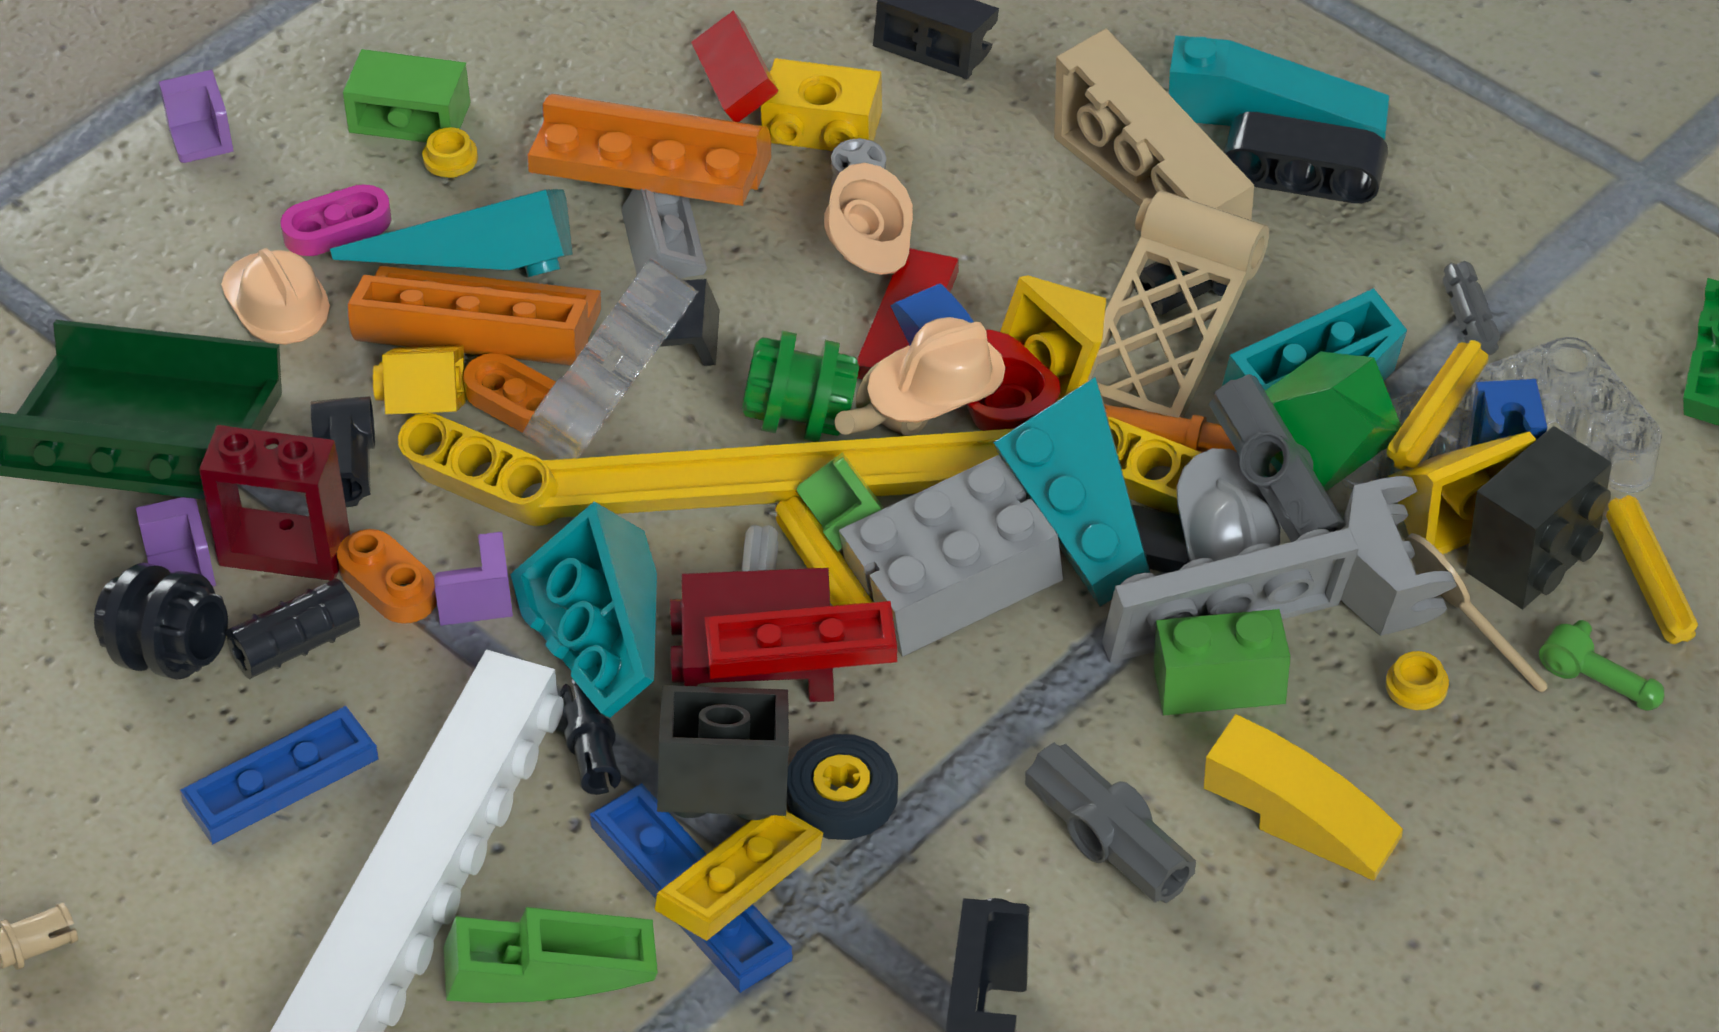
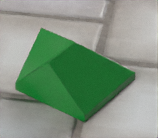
[1265,351,1401,491]

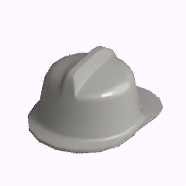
[1177,448,1281,562]

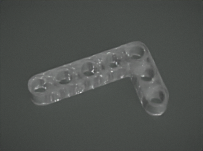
[1340,337,1662,493]

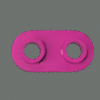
[280,184,392,256]

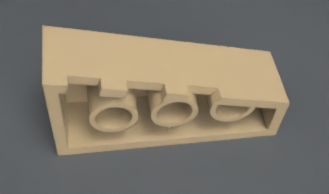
[1054,28,1254,220]

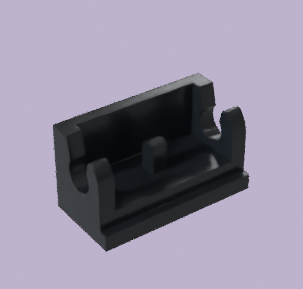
[873,0,999,79]

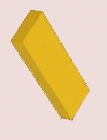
[655,811,824,941]

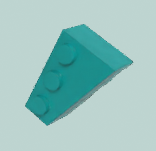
[1222,288,1407,472]
[994,377,1150,607]

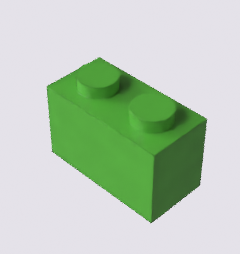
[343,49,471,143]
[1153,609,1291,716]

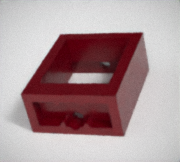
[199,425,350,581]

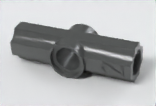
[1209,374,1346,542]
[1025,742,1196,903]

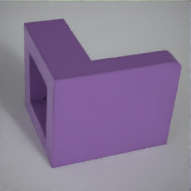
[159,70,234,163]
[136,497,216,586]
[434,532,513,626]

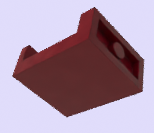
[670,568,834,702]

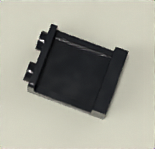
[945,898,1030,1032]

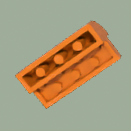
[527,94,771,206]
[348,266,601,367]

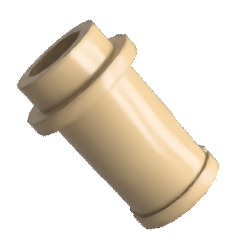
[0,902,78,970]

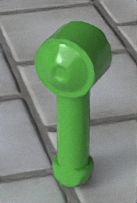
[1539,620,1665,711]

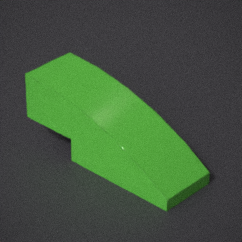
[443,907,658,1003]

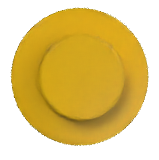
[422,127,478,178]
[1386,651,1449,710]

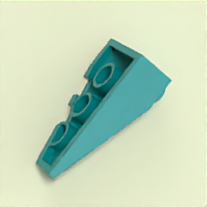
[1169,35,1389,140]
[330,189,573,278]
[510,501,657,718]

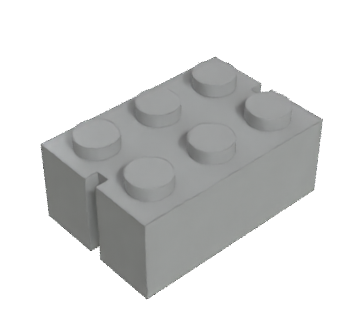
[839,454,1063,657]

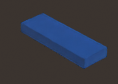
[180,706,379,845]

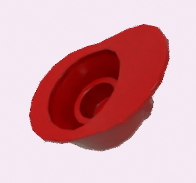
[966,330,1061,431]

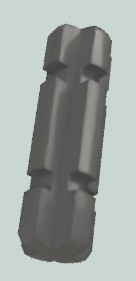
[1443,261,1500,355]

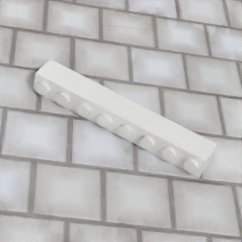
[270,650,564,1032]

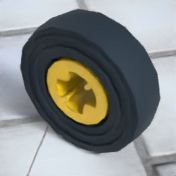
[787,734,898,840]

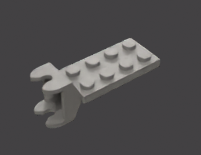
[1102,476,1457,663]

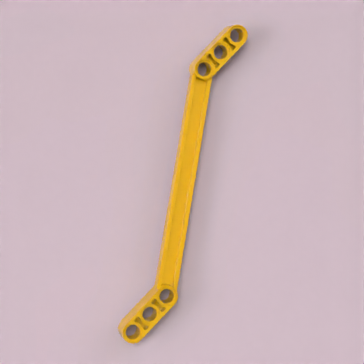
[398,413,1201,527]

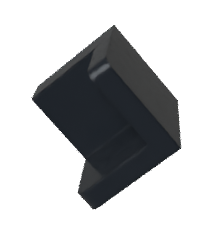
[646,279,720,366]

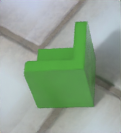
[797,452,884,552]

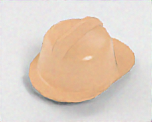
[824,163,913,275]
[221,248,330,345]
[867,317,1005,423]

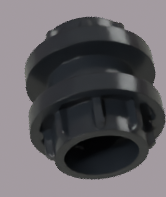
[94,563,228,680]

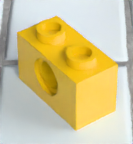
[761,58,882,151]
[373,345,466,414]

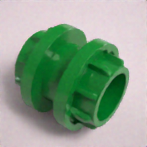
[741,330,859,442]

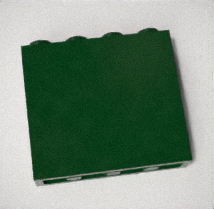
[0,320,282,500]

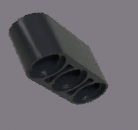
[1223,112,1388,204]

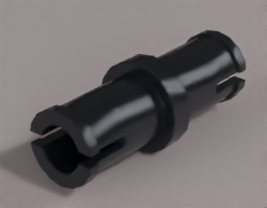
[560,680,621,795]

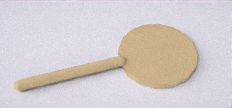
[1404,533,1547,692]

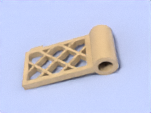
[1087,190,1269,418]

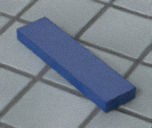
[590,783,793,993]

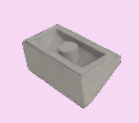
[622,189,707,283]

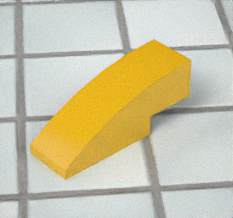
[1204,714,1403,881]

